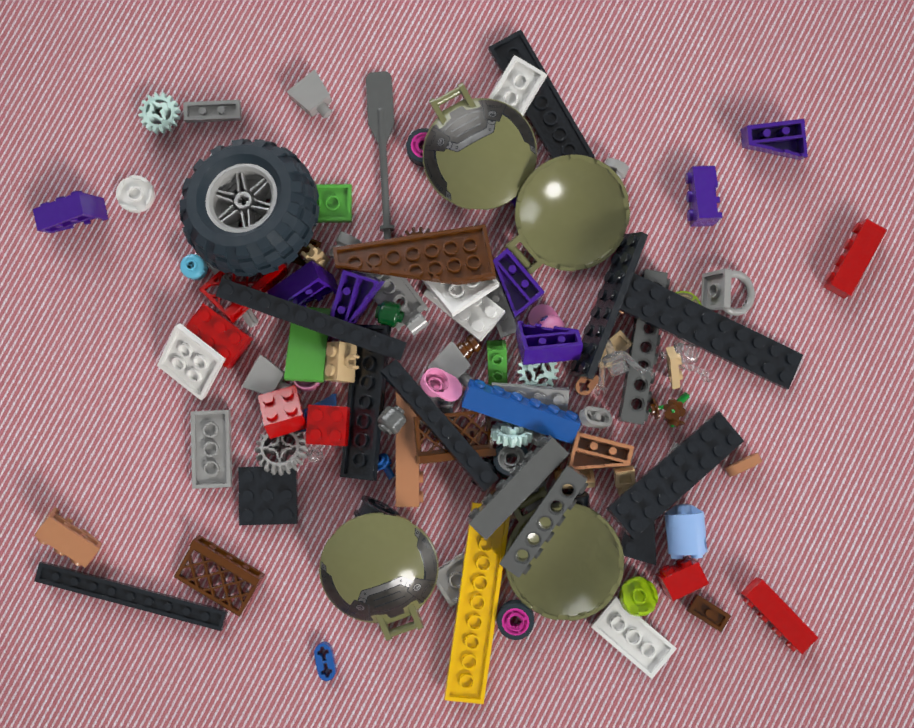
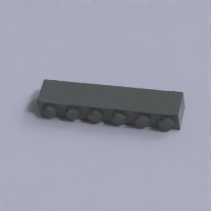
[468,435,569,540]

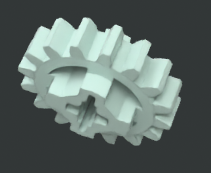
[138,92,181,134]
[517,362,559,386]
[491,421,533,448]

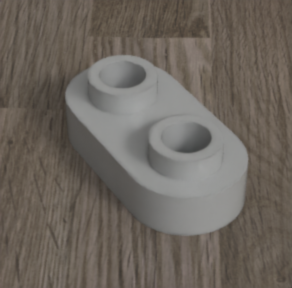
[579,406,612,429]

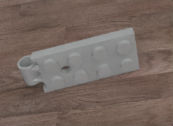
[357,271,429,336]

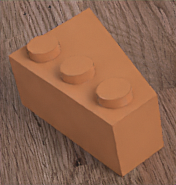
[566,432,634,470]

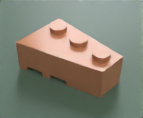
[34,507,102,568]

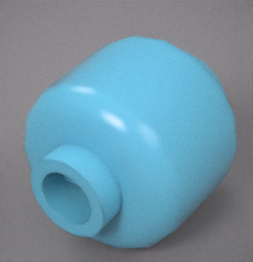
[180,254,208,281]

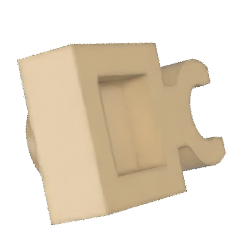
[301,244,330,268]
[614,465,635,496]

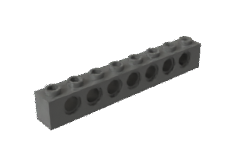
[618,269,670,425]

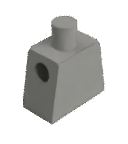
[287,69,332,119]
[427,341,474,388]
[242,355,291,394]

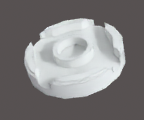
[116,175,155,213]

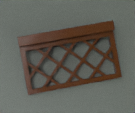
[413,411,496,464]
[174,535,265,617]

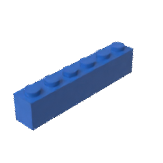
[462,379,581,444]

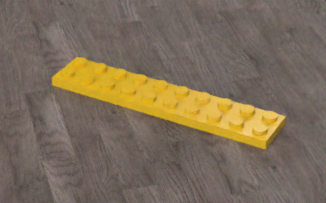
[444,502,510,704]

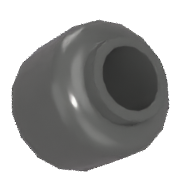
[377,405,406,435]

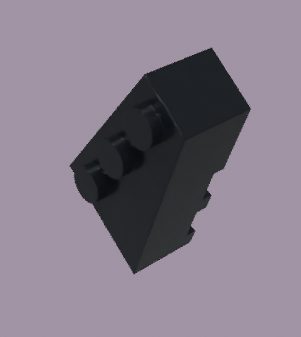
[619,522,656,565]

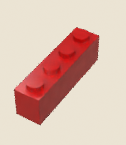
[824,219,887,299]
[741,577,819,654]

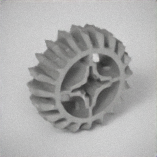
[255,430,308,476]

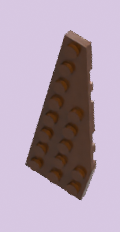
[332,224,496,285]

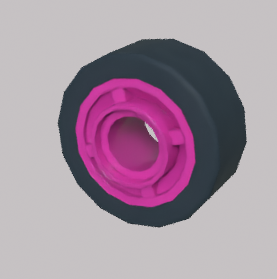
[406,128,429,167]
[497,599,534,640]

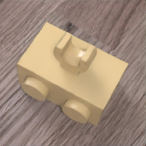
[324,341,360,383]

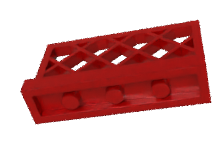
[199,264,288,324]

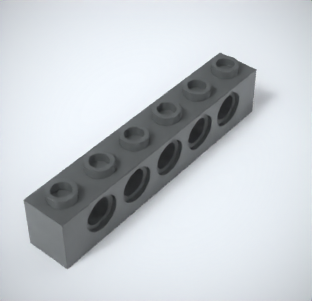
[499,464,588,578]

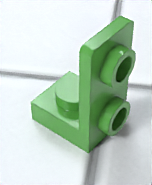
[486,340,507,385]

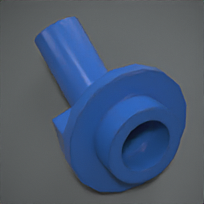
[378,453,395,480]

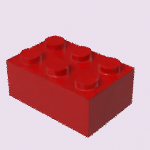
[185,303,254,370]

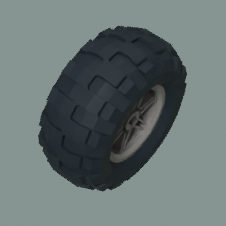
[180,139,320,277]

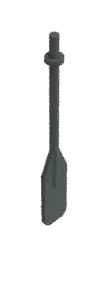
[366,71,395,239]

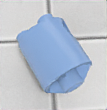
[664,504,708,559]

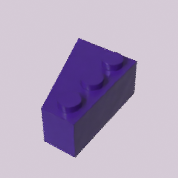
[740,119,808,160]
[685,166,723,227]
[33,191,108,233]
[493,248,545,319]
[267,260,338,307]
[330,270,385,324]
[516,320,583,365]

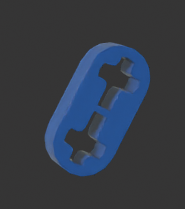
[314,642,337,681]

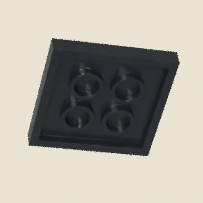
[238,466,298,526]

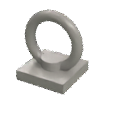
[701,268,755,316]

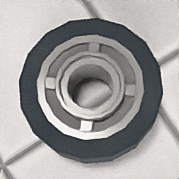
[493,444,528,478]

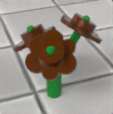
[648,392,690,427]

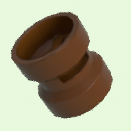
[456,334,482,360]

